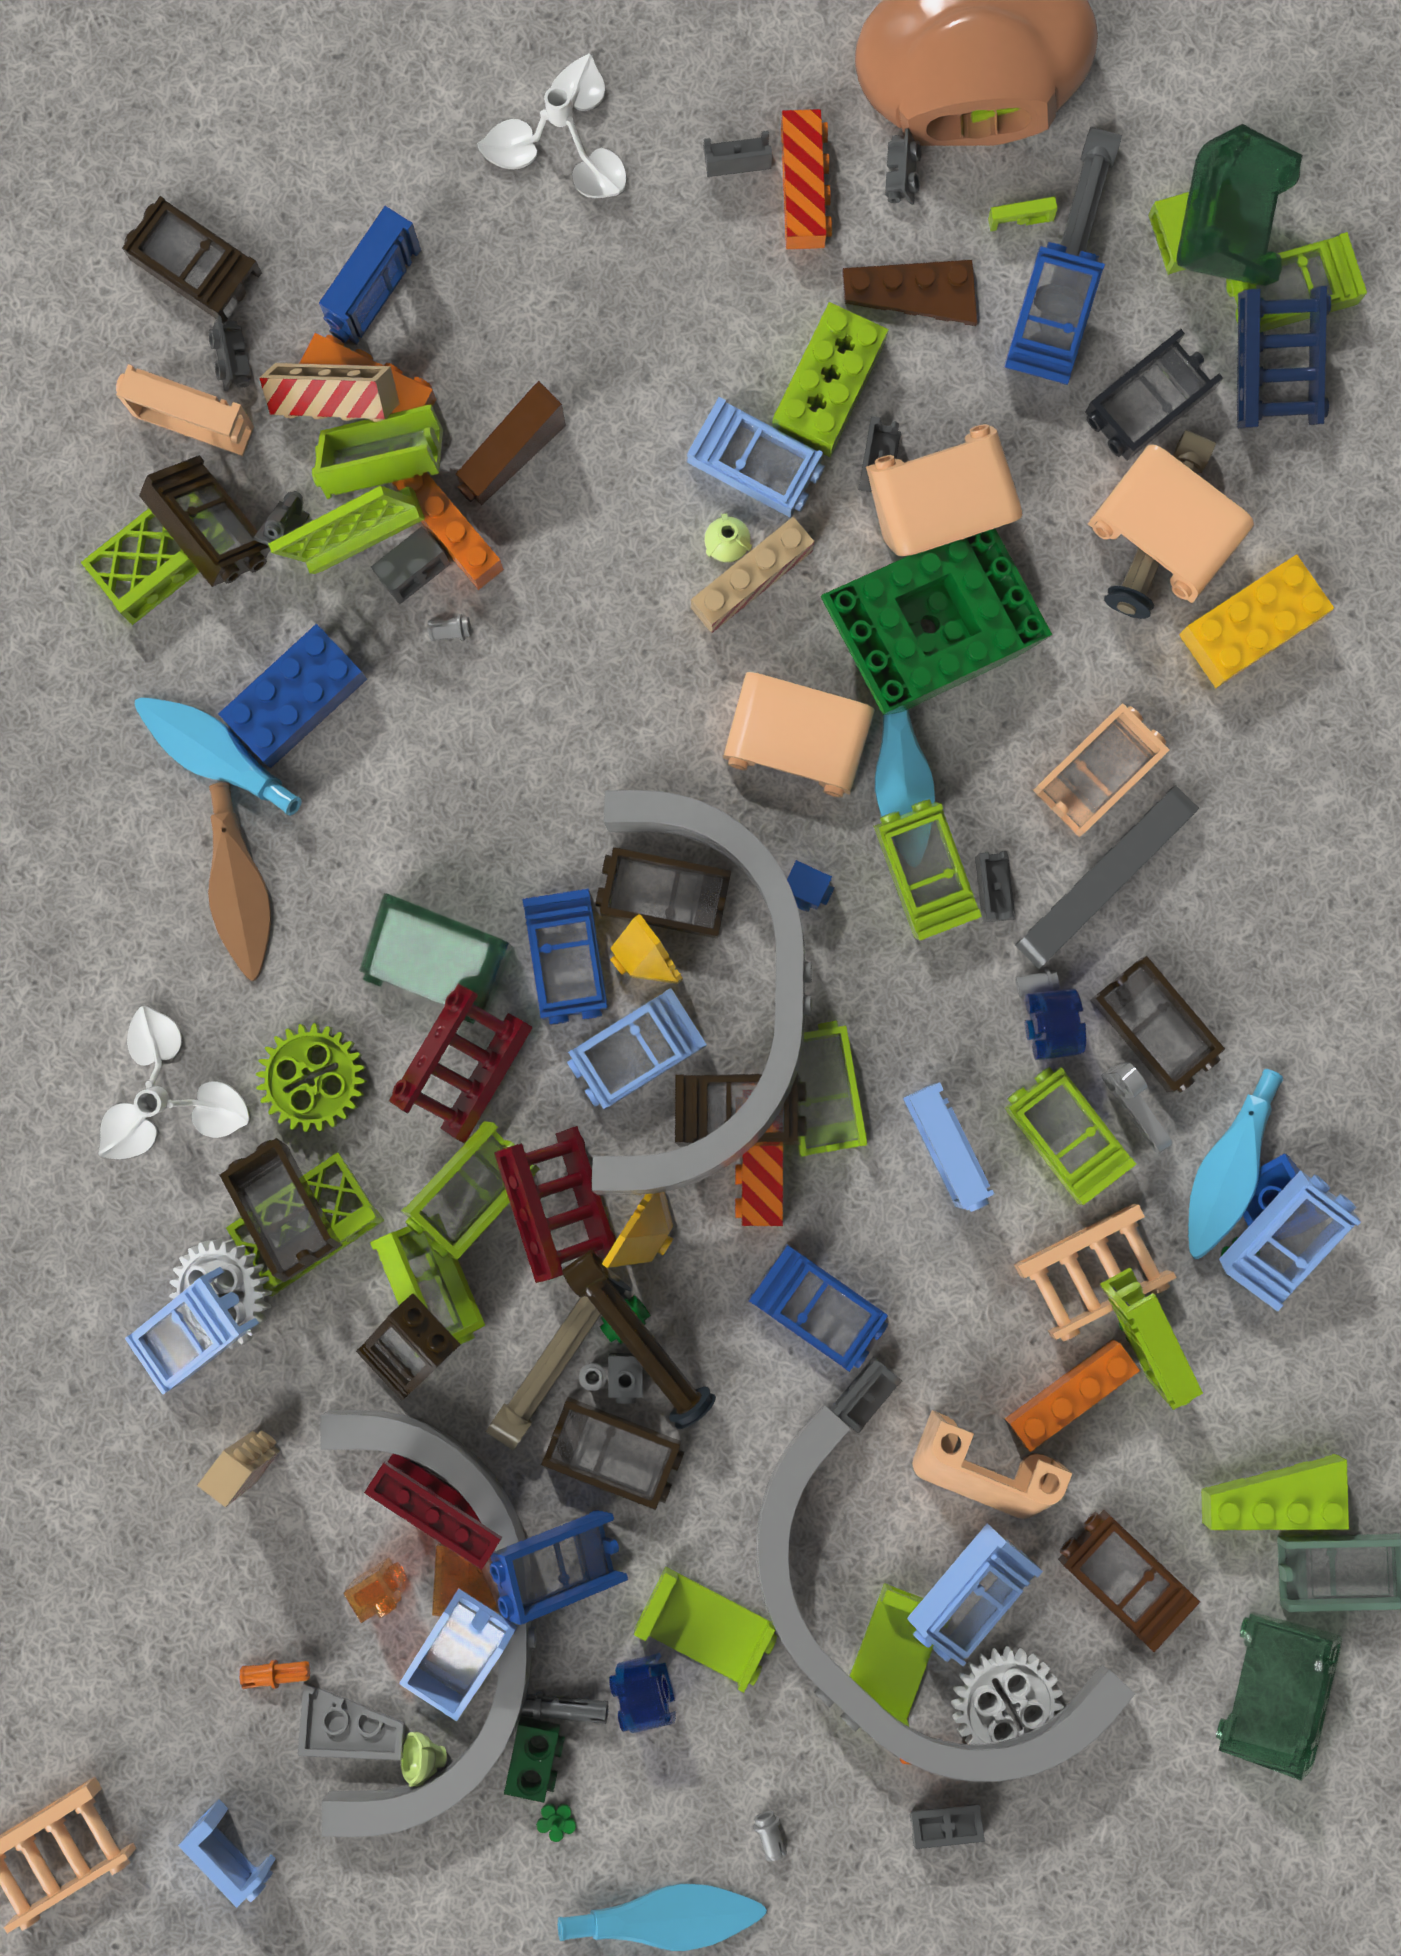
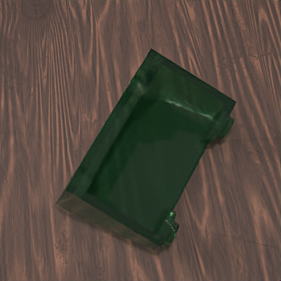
[1176,124,1303,286]
[359,893,514,1024]
[1216,1612,1342,1781]

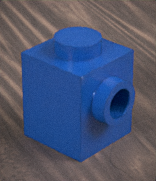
[787,860,835,912]

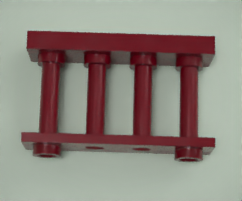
[389,983,533,1144]
[494,1126,616,1283]
[364,1454,502,1570]

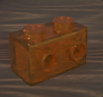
[343,1557,407,1623]

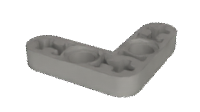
[1101,1063,1173,1154]

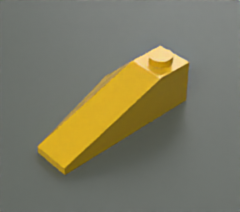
[610,914,683,984]
[602,1192,673,1268]

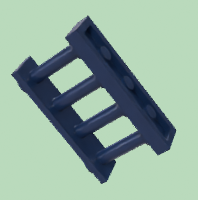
[1237,286,1331,429]

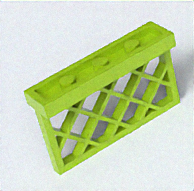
[268,485,425,574]
[81,493,235,625]
[226,1152,384,1297]

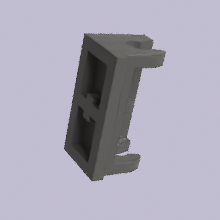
[703,131,772,177]
[858,416,901,492]
[371,526,451,605]
[975,851,1016,923]
[831,1356,902,1433]
[910,1804,985,1849]

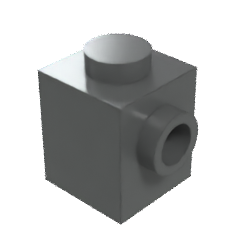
[608,1353,643,1404]

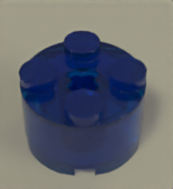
[1024,989,1086,1060]
[609,1653,676,1734]

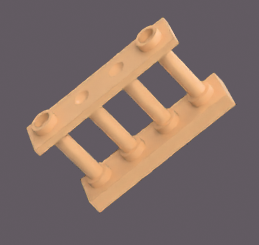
[1014,1204,1176,1341]
[0,1777,136,1934]

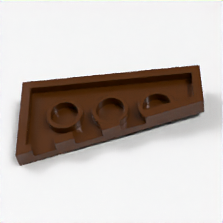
[842,260,977,326]

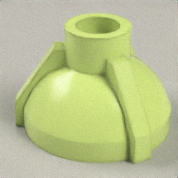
[705,513,752,562]
[400,1732,447,1787]

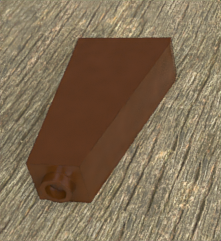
[456,381,566,506]

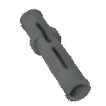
[520,1692,609,1724]

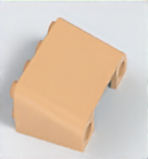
[912,1410,1072,1519]

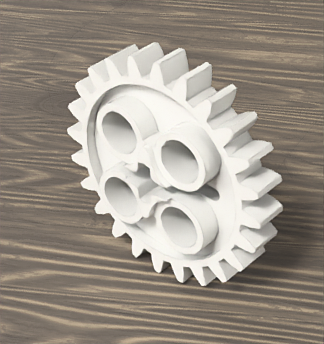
[169,1238,272,1349]
[951,1646,1064,1744]

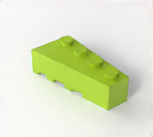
[1201,1454,1349,1530]

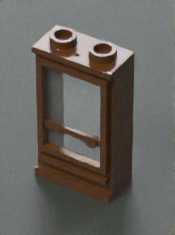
[1058,1510,1200,1652]

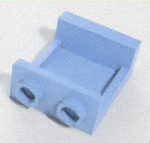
[178,1799,276,1908]

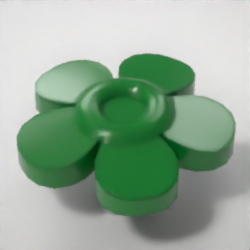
[536,1803,576,1842]

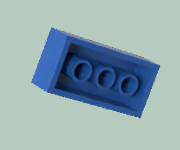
[218,624,367,768]

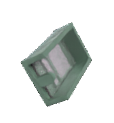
[1277,1533,1401,1612]

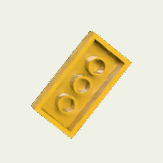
[1179,554,1335,688]

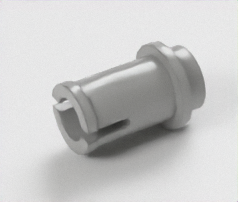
[428,614,471,641]
[1015,968,1060,998]
[579,1363,606,1391]
[753,1811,787,1861]

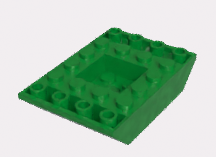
[821,528,1053,715]

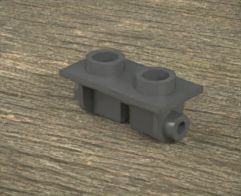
[885,128,922,205]
[209,316,252,391]
[254,491,310,546]

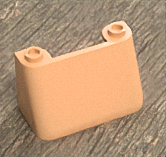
[866,424,1023,556]
[1088,445,1254,603]
[723,672,875,797]

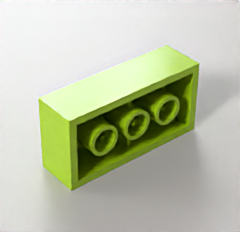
[772,302,889,457]

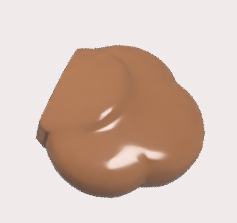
[855,0,1098,146]

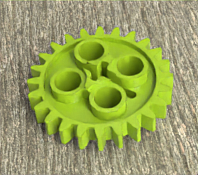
[256,1023,367,1132]

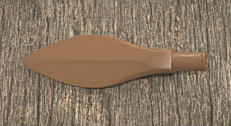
[208,782,271,981]

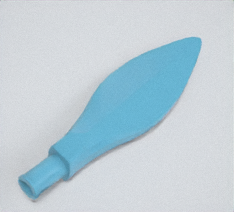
[135,698,302,816]
[875,709,935,868]
[1188,1069,1283,1259]
[557,1884,767,1951]

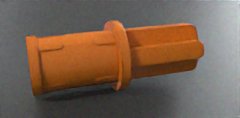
[239,1660,310,1689]

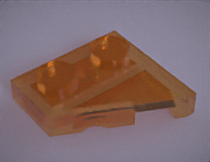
[432,1543,498,1616]

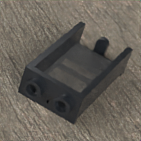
[1085,329,1223,461]

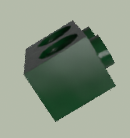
[504,1716,565,1803]

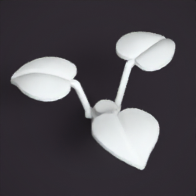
[477,54,626,198]
[98,1006,250,1159]

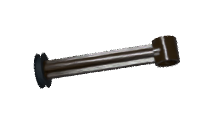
[562,1249,716,1429]

